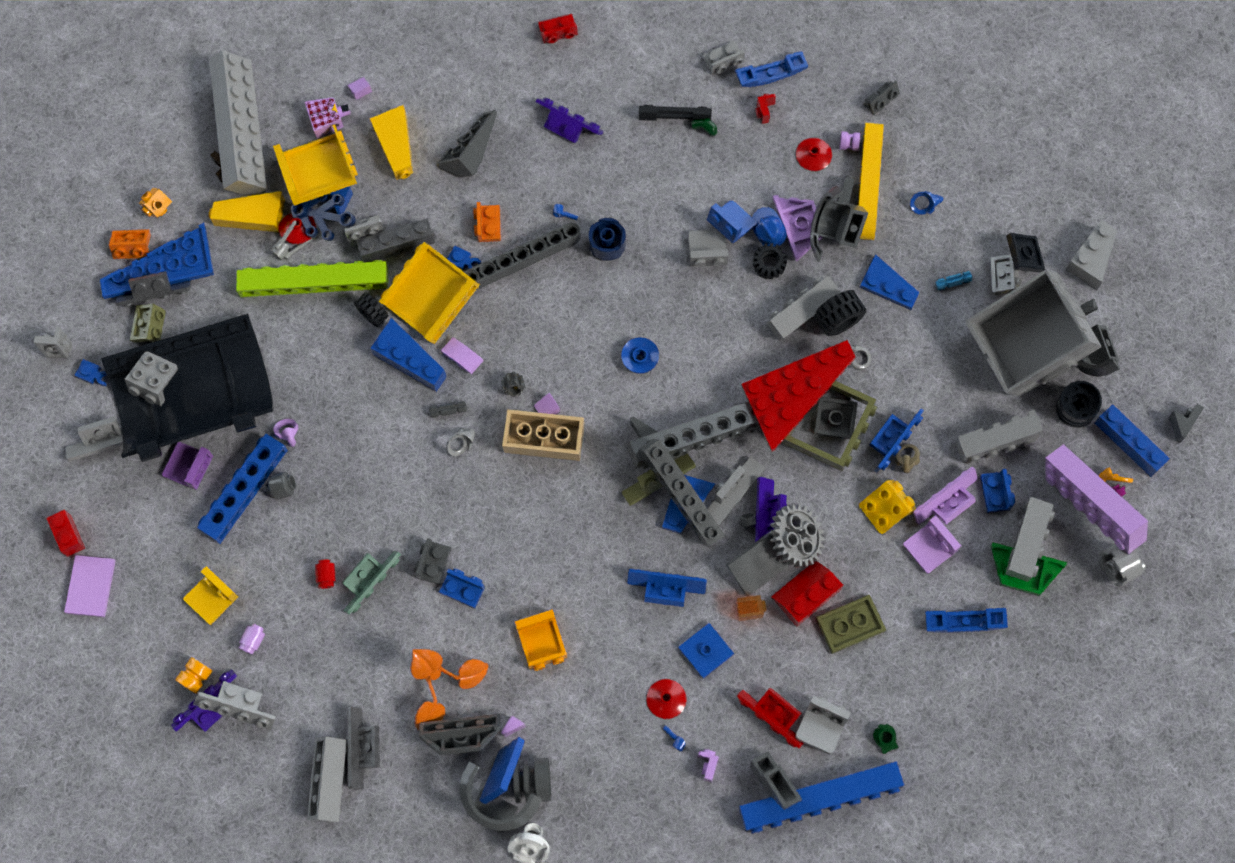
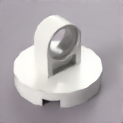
[508,823,550,863]

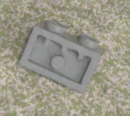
[703,41,745,75]
[991,254,1022,295]
[34,327,72,358]

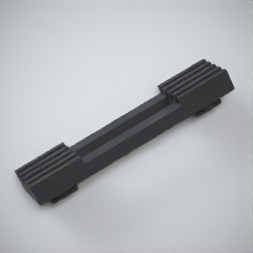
[639,105,712,121]

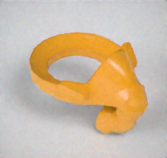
[1099,467,1133,486]

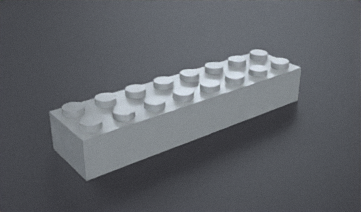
[209,50,267,196]

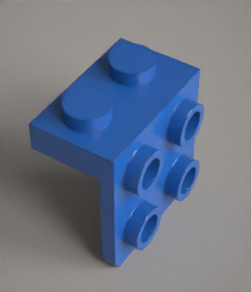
[707,200,757,244]

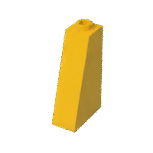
[370,105,413,180]
[209,191,285,232]

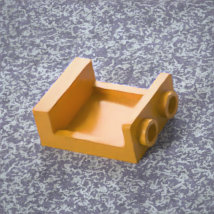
[515,609,568,671]

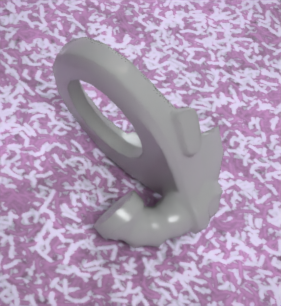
[849,345,871,370]
[446,428,475,456]

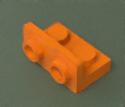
[473,202,501,242]
[109,229,151,259]

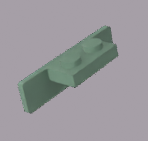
[341,551,401,615]

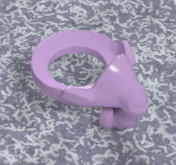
[273,419,298,447]

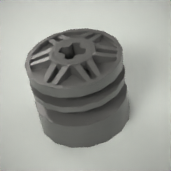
[511,758,551,804]

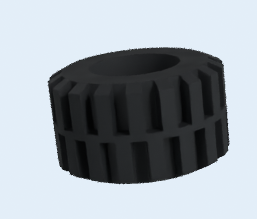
[814,290,866,336]

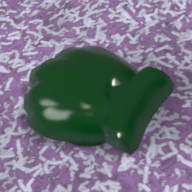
[873,724,899,754]

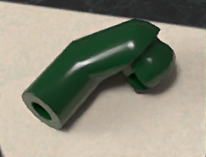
[692,118,718,136]

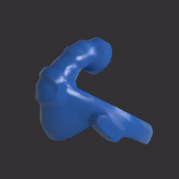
[910,191,944,215]

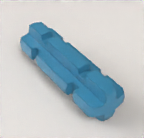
[935,271,973,290]

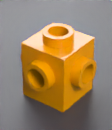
[138,187,172,218]

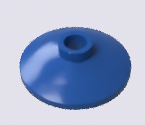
[621,337,659,374]

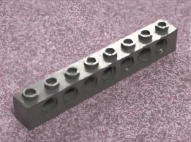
[627,401,760,469]

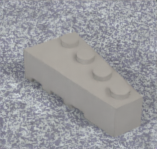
[955,409,1043,464]

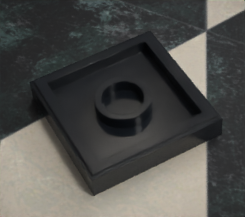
[1006,233,1045,273]

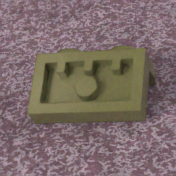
[130,304,166,343]

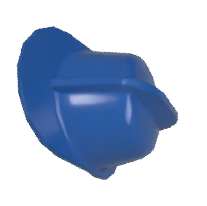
[752,207,787,247]

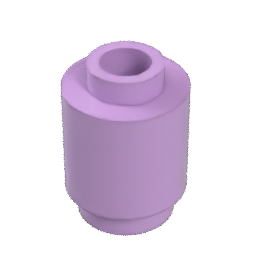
[238,624,265,655]

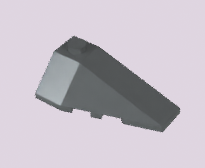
[436,110,497,178]

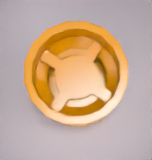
[175,656,213,694]

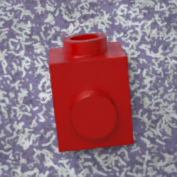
[755,94,776,124]

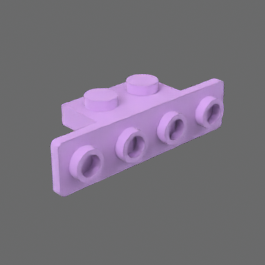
[913,467,978,525]

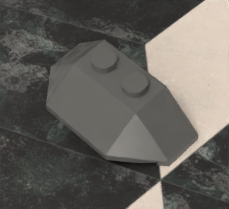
[419,714,501,755]

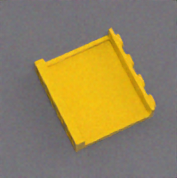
[273,124,358,206]
[379,242,480,344]

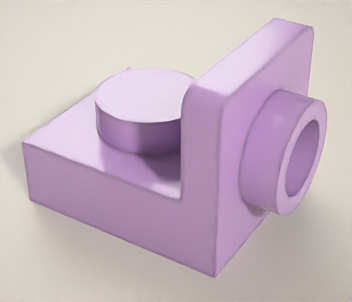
[698,749,719,783]

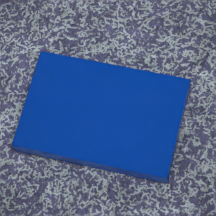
[479,737,525,804]

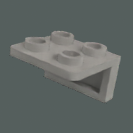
[688,230,728,267]
[125,352,178,406]
[795,695,851,755]

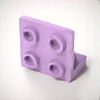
[903,515,961,574]

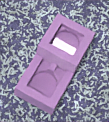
[441,337,484,375]

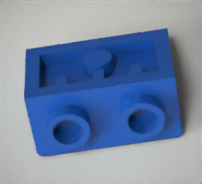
[980,469,1015,513]
[439,568,485,609]

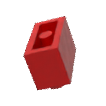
[46,509,85,557]

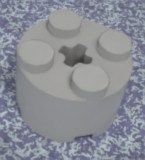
[1099,544,1146,587]

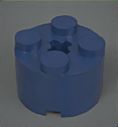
[589,218,626,261]

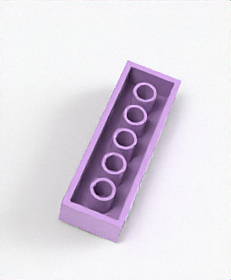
[1045,444,1148,554]

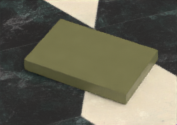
[815,594,886,654]

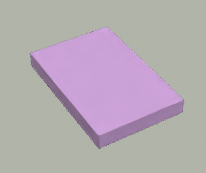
[64,555,116,618]

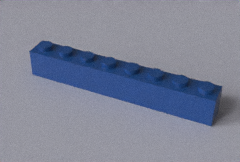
[739,761,904,834]

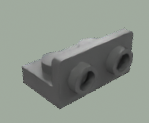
[414,538,451,585]

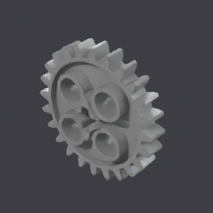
[769,504,825,568]

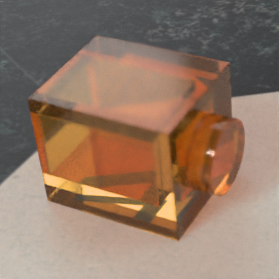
[736,595,766,621]

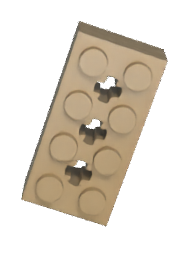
[502,409,585,461]

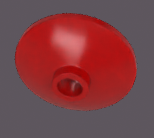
[796,138,832,171]
[279,212,316,244]
[646,679,686,719]

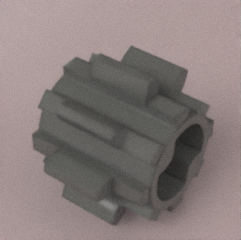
[501,372,526,397]

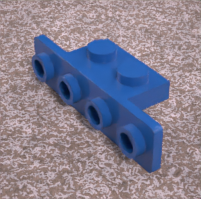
[869,408,924,473]
[627,569,707,607]

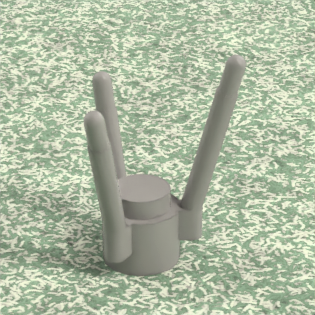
[270,221,316,260]

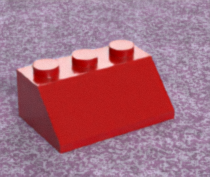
[771,561,843,627]

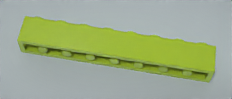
[236,260,389,297]

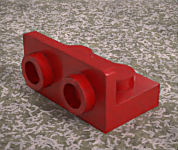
[538,14,578,43]

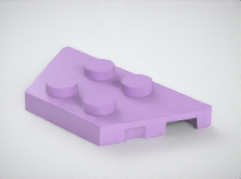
[773,195,823,261]

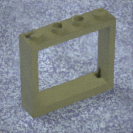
[781,381,878,471]

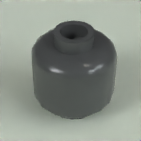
[266,472,296,500]

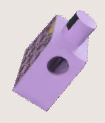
[305,98,351,139]

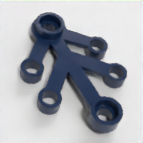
[291,194,356,241]

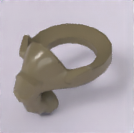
[895,444,920,473]

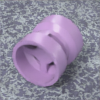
[840,131,860,151]

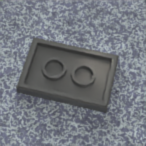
[726,530,788,597]

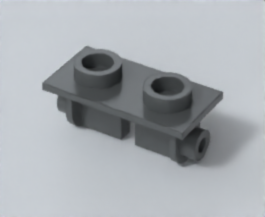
[864,81,900,115]

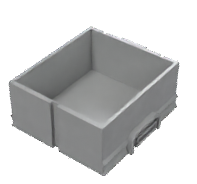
[965,269,1102,397]

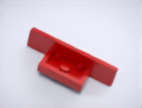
[736,687,804,749]

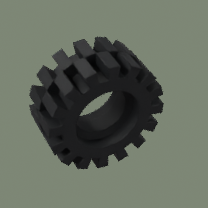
[753,243,787,279]
[354,292,389,327]

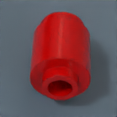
[315,559,336,589]

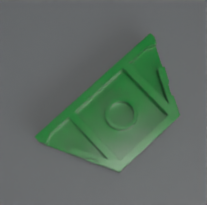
[991,542,1067,596]

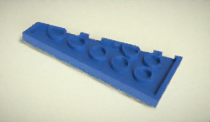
[100,223,214,299]

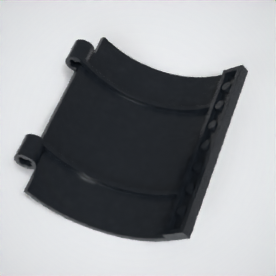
[101,313,274,462]

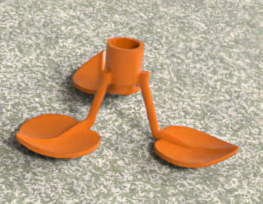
[411,649,488,730]

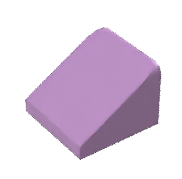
[348,77,372,100]
[534,393,560,414]
[501,716,526,737]

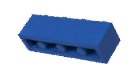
[1094,404,1170,477]

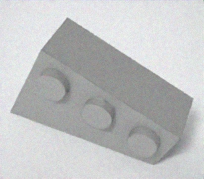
[1066,220,1117,290]

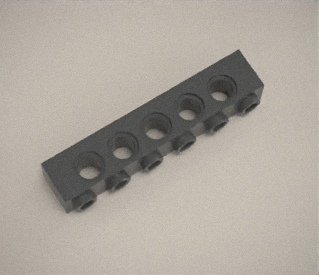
[638,438,725,547]

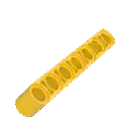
[858,122,884,240]

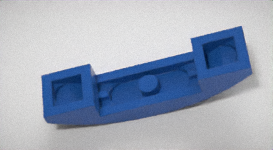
[735,51,808,87]
[925,608,1008,633]

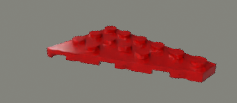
[741,340,856,452]

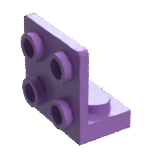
[162,442,213,490]

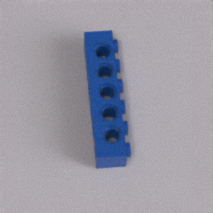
[197,434,288,544]

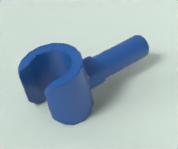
[553,204,578,220]
[663,726,686,751]

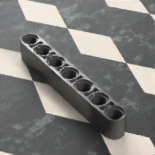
[465,222,581,290]

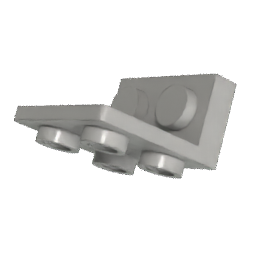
[344,215,384,247]

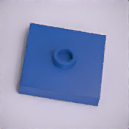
[678,623,734,679]

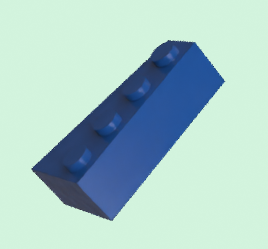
[371,318,447,392]

